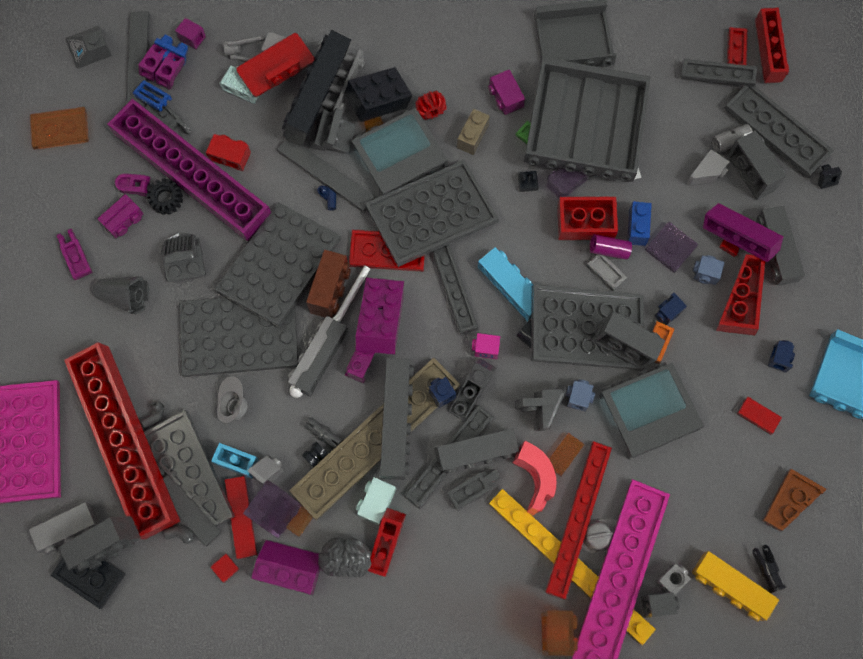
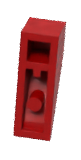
[368,508,406,577]

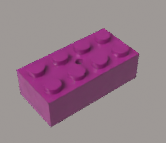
[356,278,404,355]

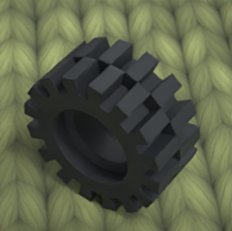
[147,179,183,215]

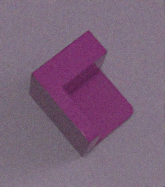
[175,18,206,50]

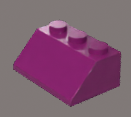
[251,540,321,595]

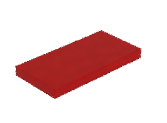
[349,230,425,272]

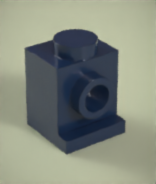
[655,293,687,325]
[768,340,795,373]

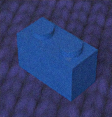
[627,201,652,246]

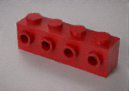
[755,8,789,83]

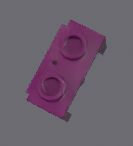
[345,350,375,384]

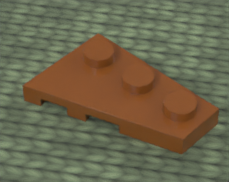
[762,469,827,531]

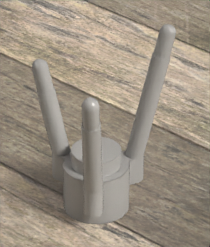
[224,36,263,62]

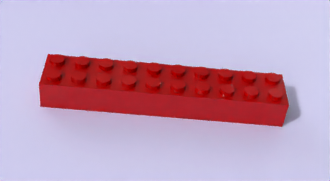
[64,342,181,539]

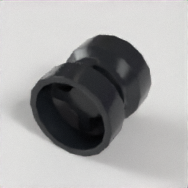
[302,442,328,468]

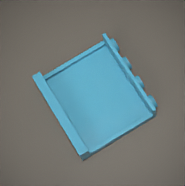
[809,329,863,419]

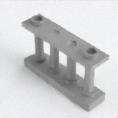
[297,37,365,114]

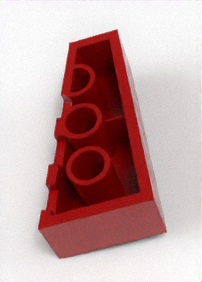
[716,254,765,336]

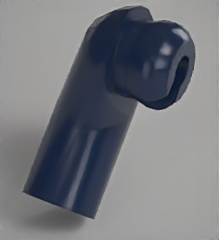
[317,185,336,211]

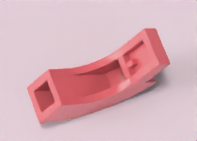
[512,441,556,516]

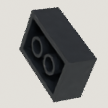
[344,67,413,122]

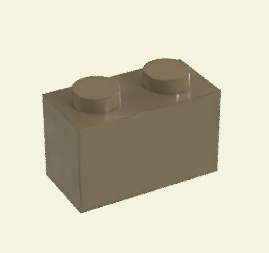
[457,109,490,155]

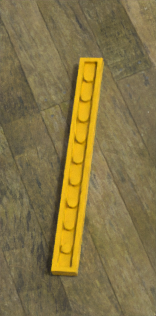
[489,489,656,645]

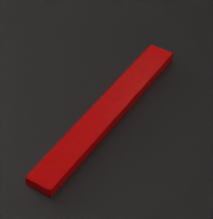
[545,441,612,600]

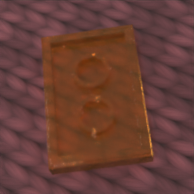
[30,107,89,150]

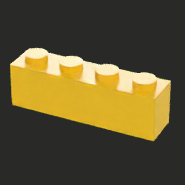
[691,551,780,622]

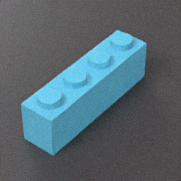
[478,247,533,322]

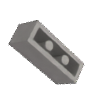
[29,502,99,554]

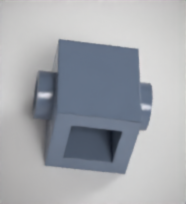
[692,255,724,285]
[566,380,595,412]

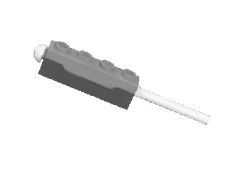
[288,266,370,398]

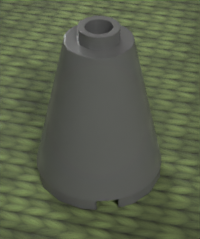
[93,276,149,314]

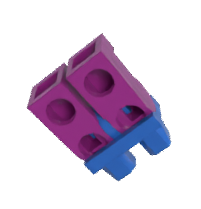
[138,34,188,90]

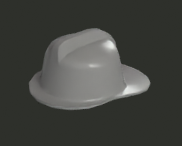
[217,376,248,423]
[582,518,617,553]

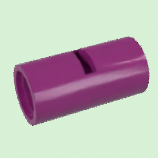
[589,234,632,260]

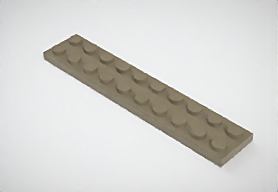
[289,358,461,521]

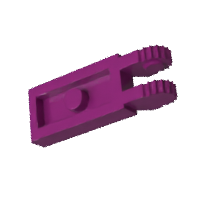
[57,228,93,281]

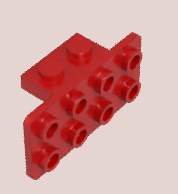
[236,33,314,97]

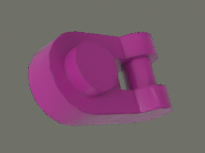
[115,174,151,196]

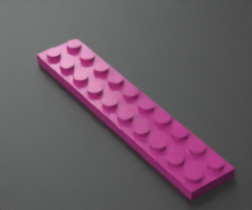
[571,479,670,659]

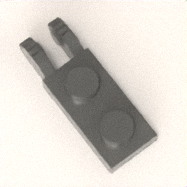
[144,96,191,137]

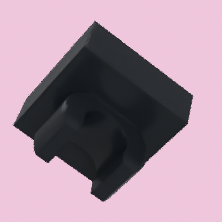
[818,164,842,189]
[518,171,539,192]

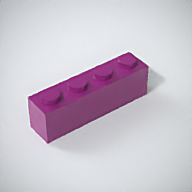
[703,203,784,262]

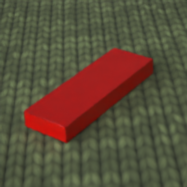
[727,27,748,65]

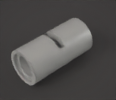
[712,124,753,154]

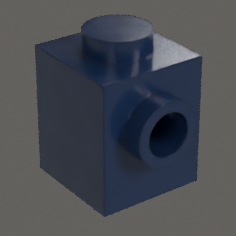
[429,377,456,408]

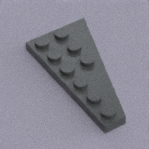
[144,410,235,526]

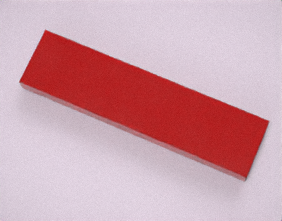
[225,476,258,559]

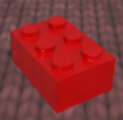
[557,197,618,240]

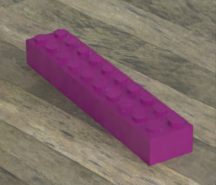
[107,98,271,242]

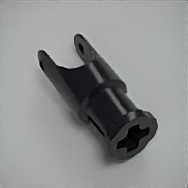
[752,545,786,593]

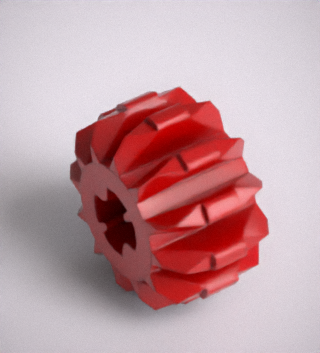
[415,91,447,120]

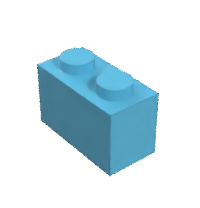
[211,443,260,479]

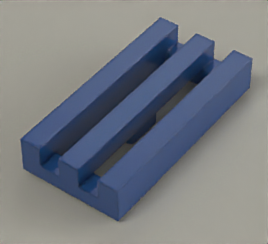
[132,80,172,112]

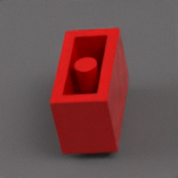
[206,134,251,171]

